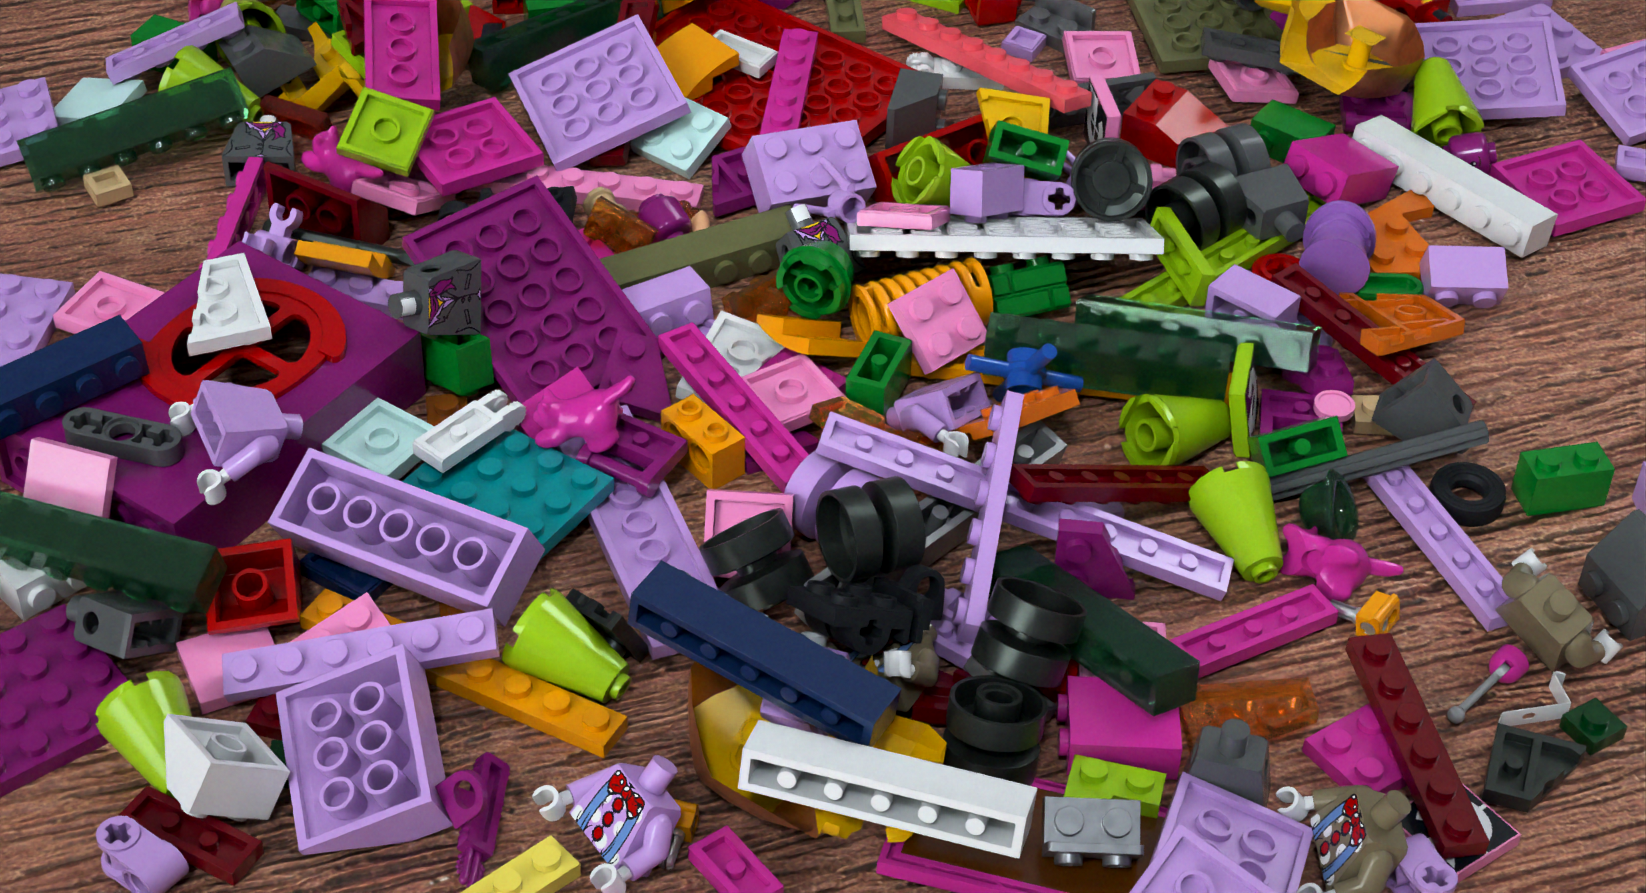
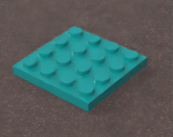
[402,429,615,561]

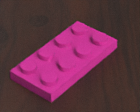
[363,0,441,110]

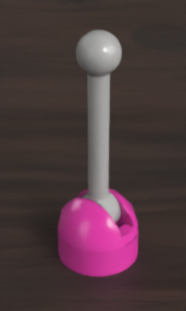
[1447,644,1529,724]

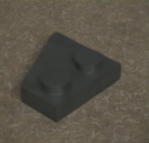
[566,588,649,663]
[1481,723,1586,813]

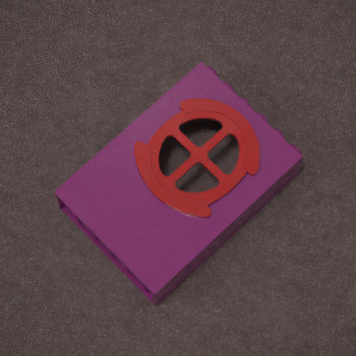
[0,241,426,587]

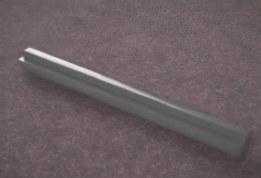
[1269,420,1489,501]

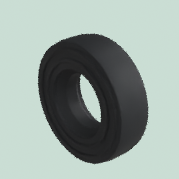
[1429,462,1506,527]

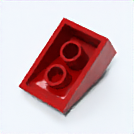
[1120,79,1228,168]

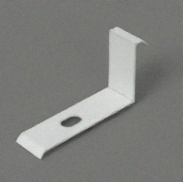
[1498,671,1571,726]

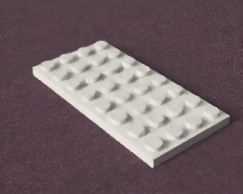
[844,215,1164,261]

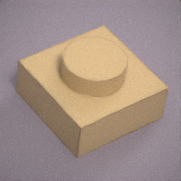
[82,165,134,207]
[1351,395,1393,435]

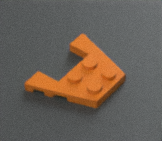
[1367,190,1434,281]
[1338,292,1465,356]
[918,385,1080,449]

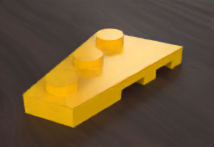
[976,87,1050,179]

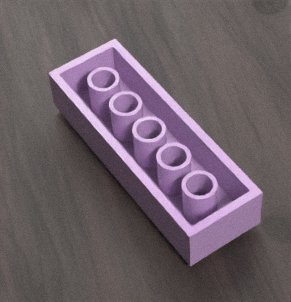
[267,448,545,627]

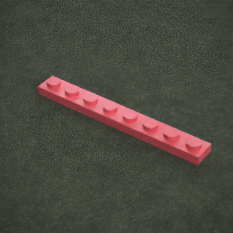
[882,8,1092,113]

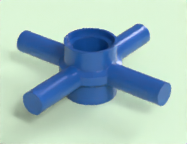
[965,343,1084,402]

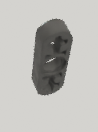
[62,407,185,467]

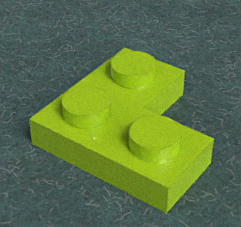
[1063,754,1167,819]

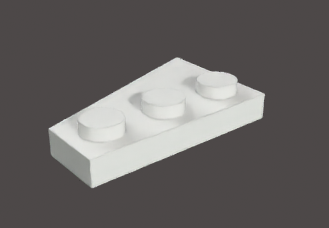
[187,253,272,357]
[675,311,785,405]

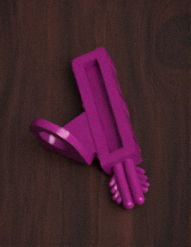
[435,752,510,888]

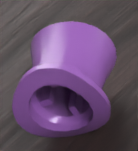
[1299,200,1377,295]

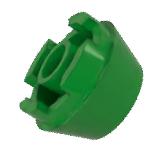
[776,240,854,319]

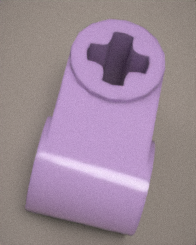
[1008,178,1076,217]
[96,816,189,893]
[1386,833,1458,893]

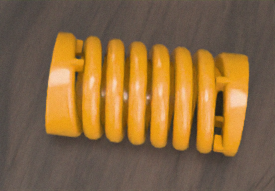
[848,257,993,342]

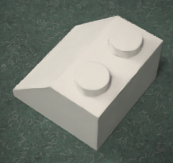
[164,714,290,822]

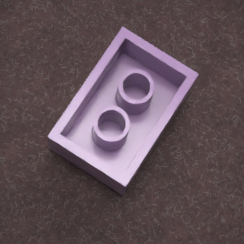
[742,120,877,213]

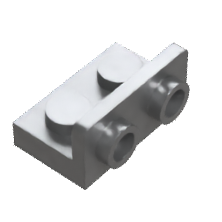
[1015,0,1096,53]
[1042,796,1144,868]

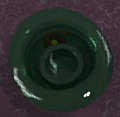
[1299,469,1359,540]

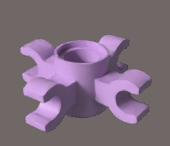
[242,203,305,271]

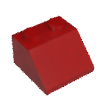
[202,538,303,635]

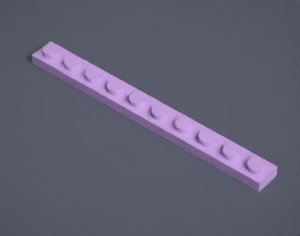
[815,411,1234,601]

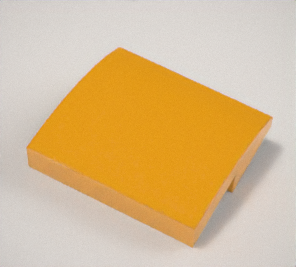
[657,23,739,100]
[294,240,396,279]
[756,314,867,357]

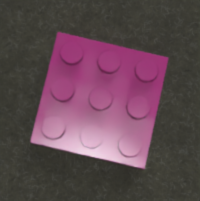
[415,97,544,197]
[1489,139,1646,237]

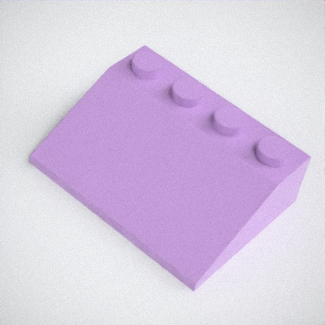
[276,644,453,855]

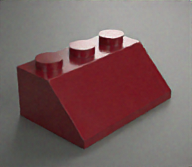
[263,161,390,245]

